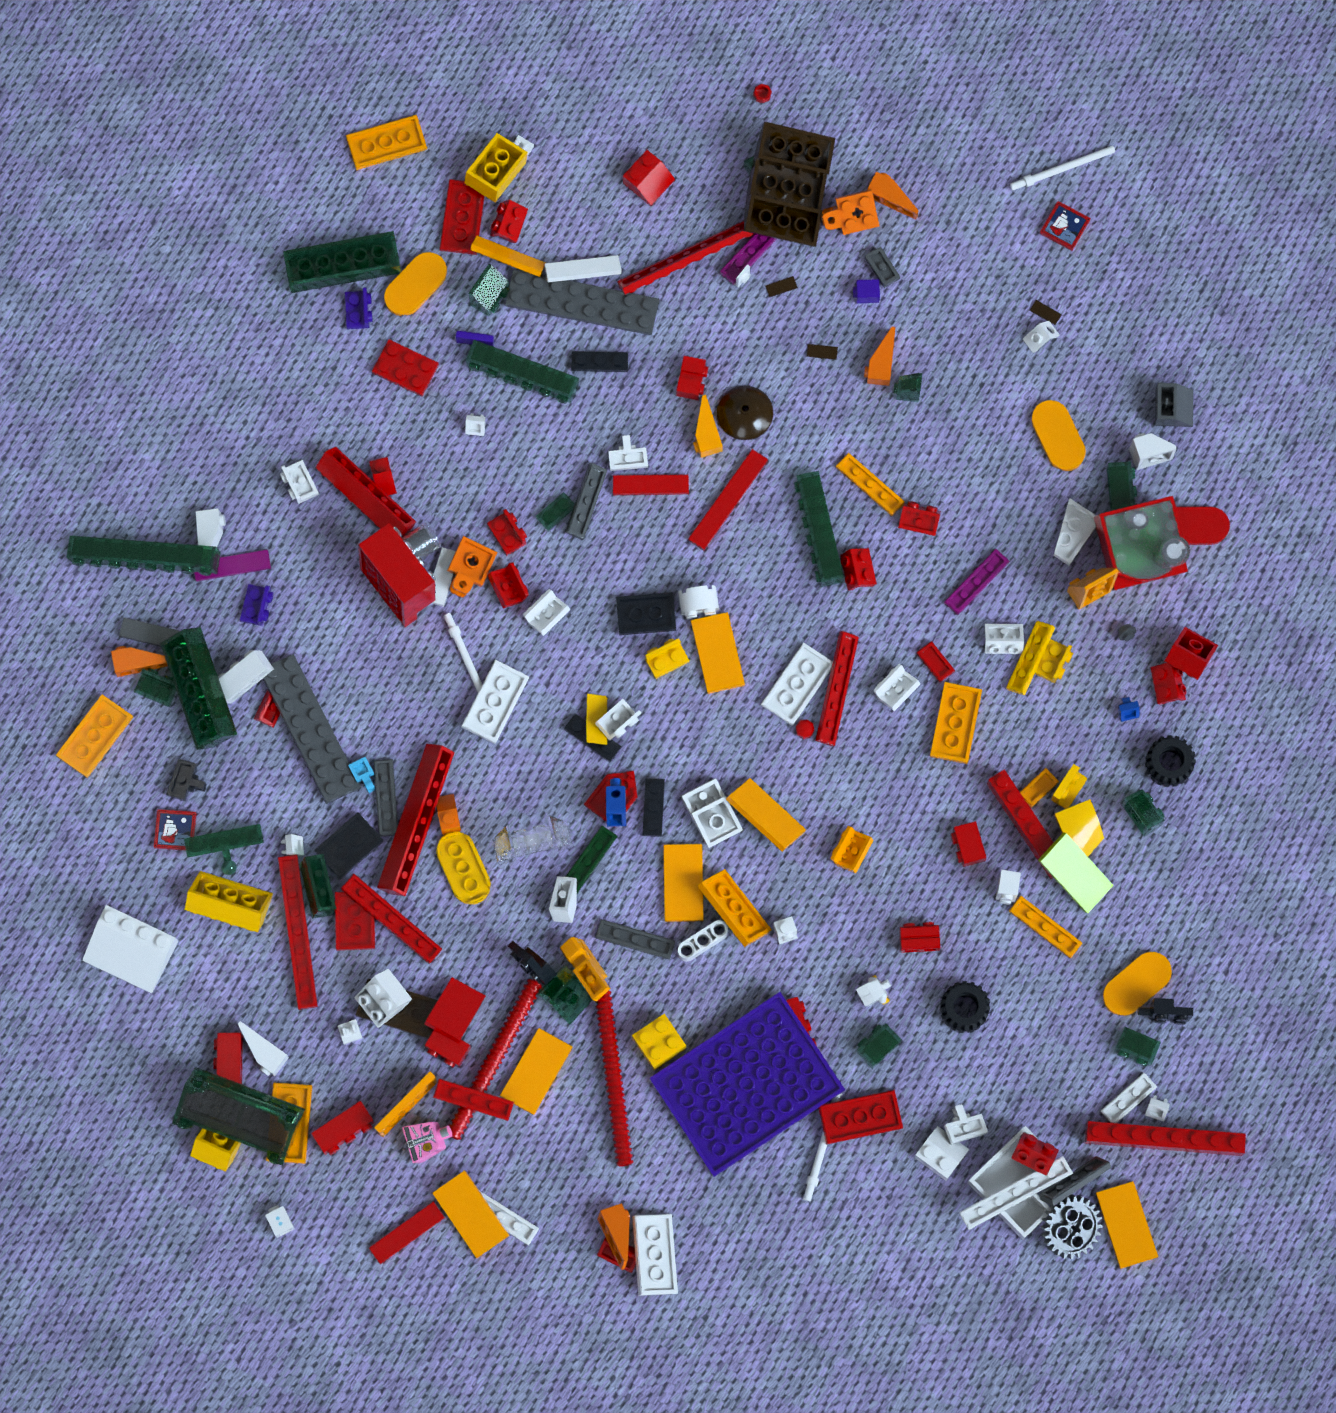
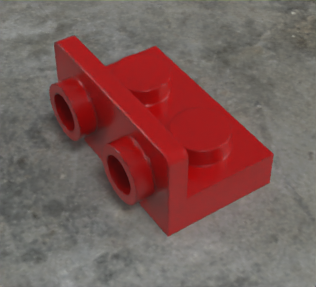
[898,501,941,536]
[487,509,527,556]

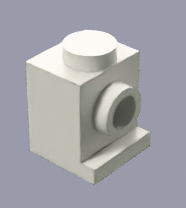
[773,916,798,945]

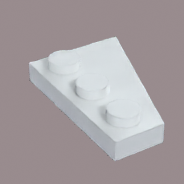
[1053,498,1096,566]

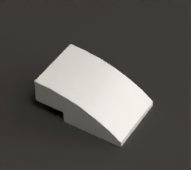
[680,778,743,848]

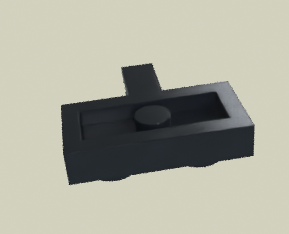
[166,759,207,801]

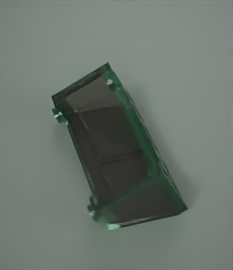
[172,1067,305,1166]

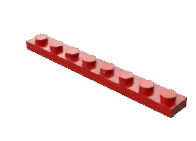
[617,221,754,294]
[278,855,318,1010]

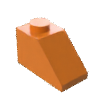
[436,794,461,835]

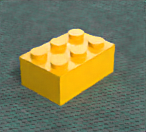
[464,133,528,202]

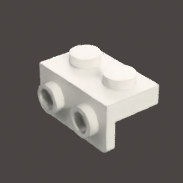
[280,460,319,504]
[523,589,570,636]
[874,664,920,711]
[595,699,641,740]

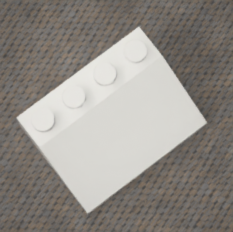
[82,905,178,993]

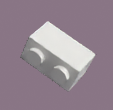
[996,870,1021,905]

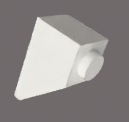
[549,876,577,923]

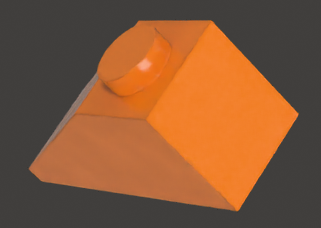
[867,172,919,220]
[864,327,895,386]
[111,646,174,677]
[597,1203,630,1270]

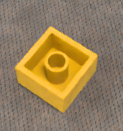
[632,1014,686,1070]

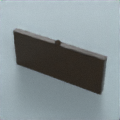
[765,276,798,297]
[1029,300,1062,325]
[807,344,838,360]

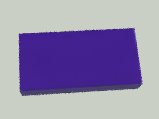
[456,330,495,348]

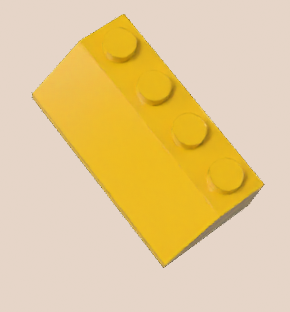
[184,871,273,932]

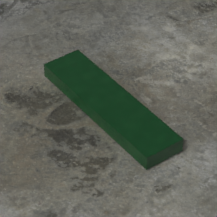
[565,826,618,894]

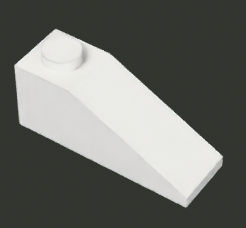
[196,509,226,570]
[238,1021,289,1076]

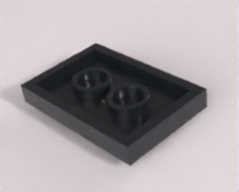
[616,592,676,636]
[314,812,384,880]

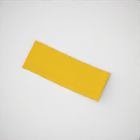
[586,694,607,745]

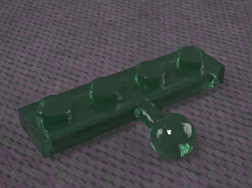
[184,824,264,875]

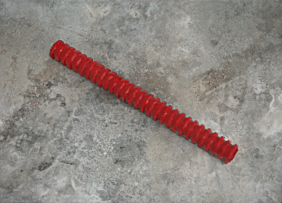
[448,979,543,1140]
[595,991,634,1167]

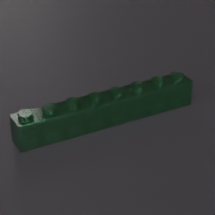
[66,536,221,576]

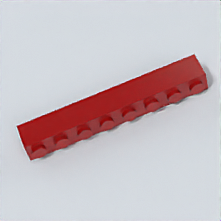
[377,744,455,896]
[1085,1121,1246,1156]

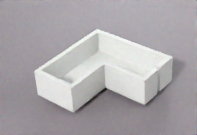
[968,1126,1052,1240]

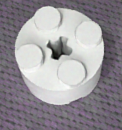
[678,585,719,619]

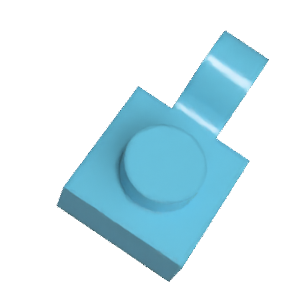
[348,757,376,793]

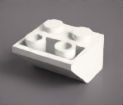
[354,969,412,1028]

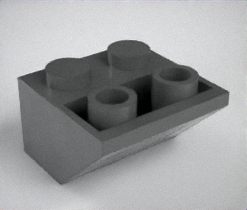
[1155,383,1193,427]

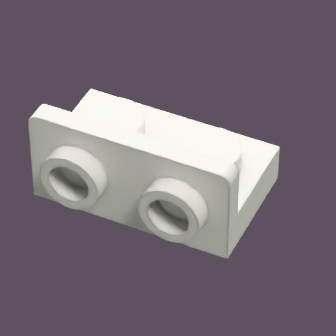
[984,624,1024,654]

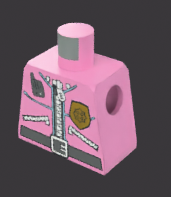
[402,1122,452,1163]

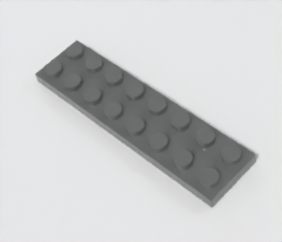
[505,270,660,336]
[263,654,361,804]

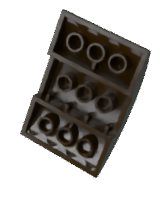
[744,121,835,247]

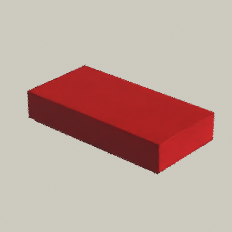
[916,641,955,683]

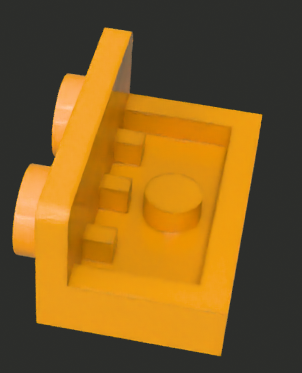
[831,826,874,873]

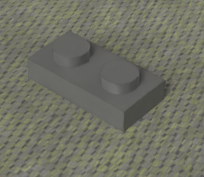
[865,246,900,288]

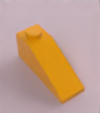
[693,395,723,458]

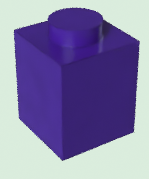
[853,279,880,304]

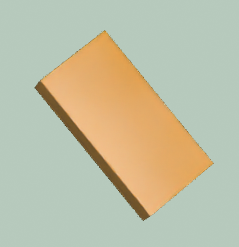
[1020,768,1059,808]

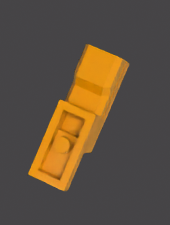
[560,937,611,1001]

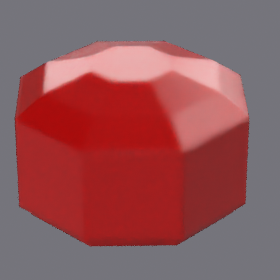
[753,84,772,103]
[796,719,815,739]

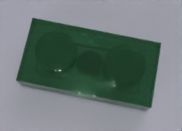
[536,492,575,532]

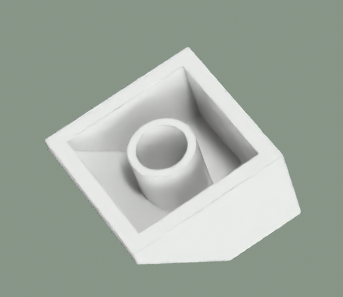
[1129,433,1176,470]
[914,1126,969,1181]

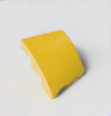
[1054,799,1104,856]

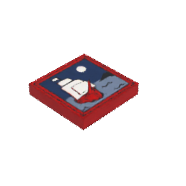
[1040,201,1091,251]
[154,809,197,851]

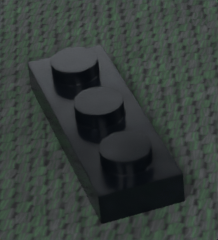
[571,351,628,372]
[564,714,622,763]
[642,778,665,837]

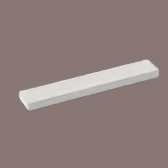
[959,1156,1073,1230]

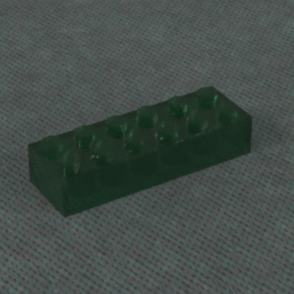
[283,231,401,293]
[160,627,237,750]

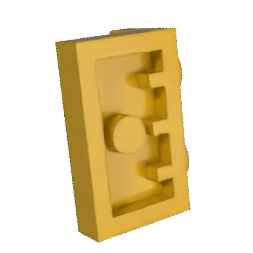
[645,638,690,679]
[1035,639,1073,683]
[1051,764,1087,809]

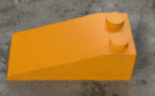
[1067,568,1119,610]

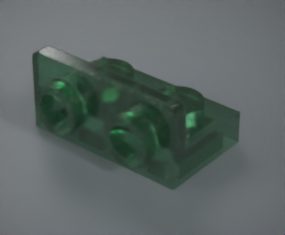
[134,668,179,707]

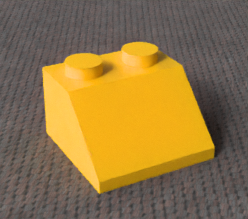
[190,1117,246,1172]

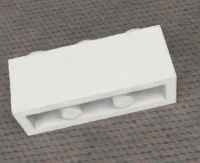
[212,650,274,704]

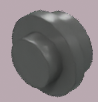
[1118,624,1136,641]

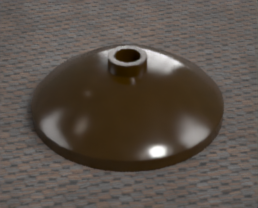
[717,386,773,440]

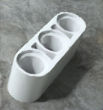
[678,920,728,962]

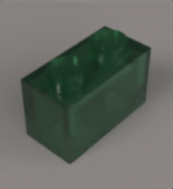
[857,1023,902,1069]
[1114,1027,1161,1067]

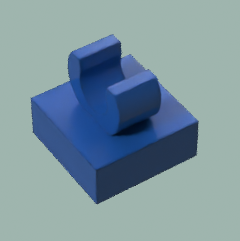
[1119,697,1140,722]

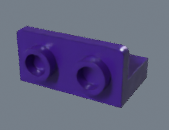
[345,287,373,330]
[240,584,273,626]

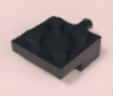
[508,941,557,985]
[1138,998,1193,1025]

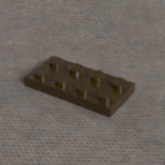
[355,979,438,1039]

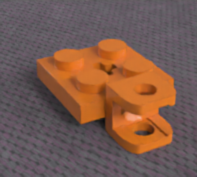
[821,189,879,235]
[447,536,498,598]

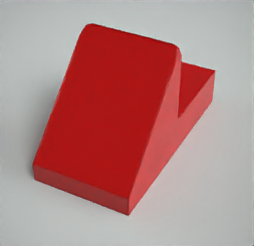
[369,457,397,496]

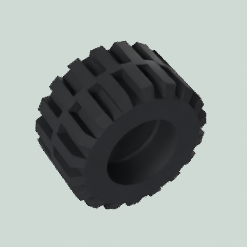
[1145,735,1196,787]
[940,981,990,1033]

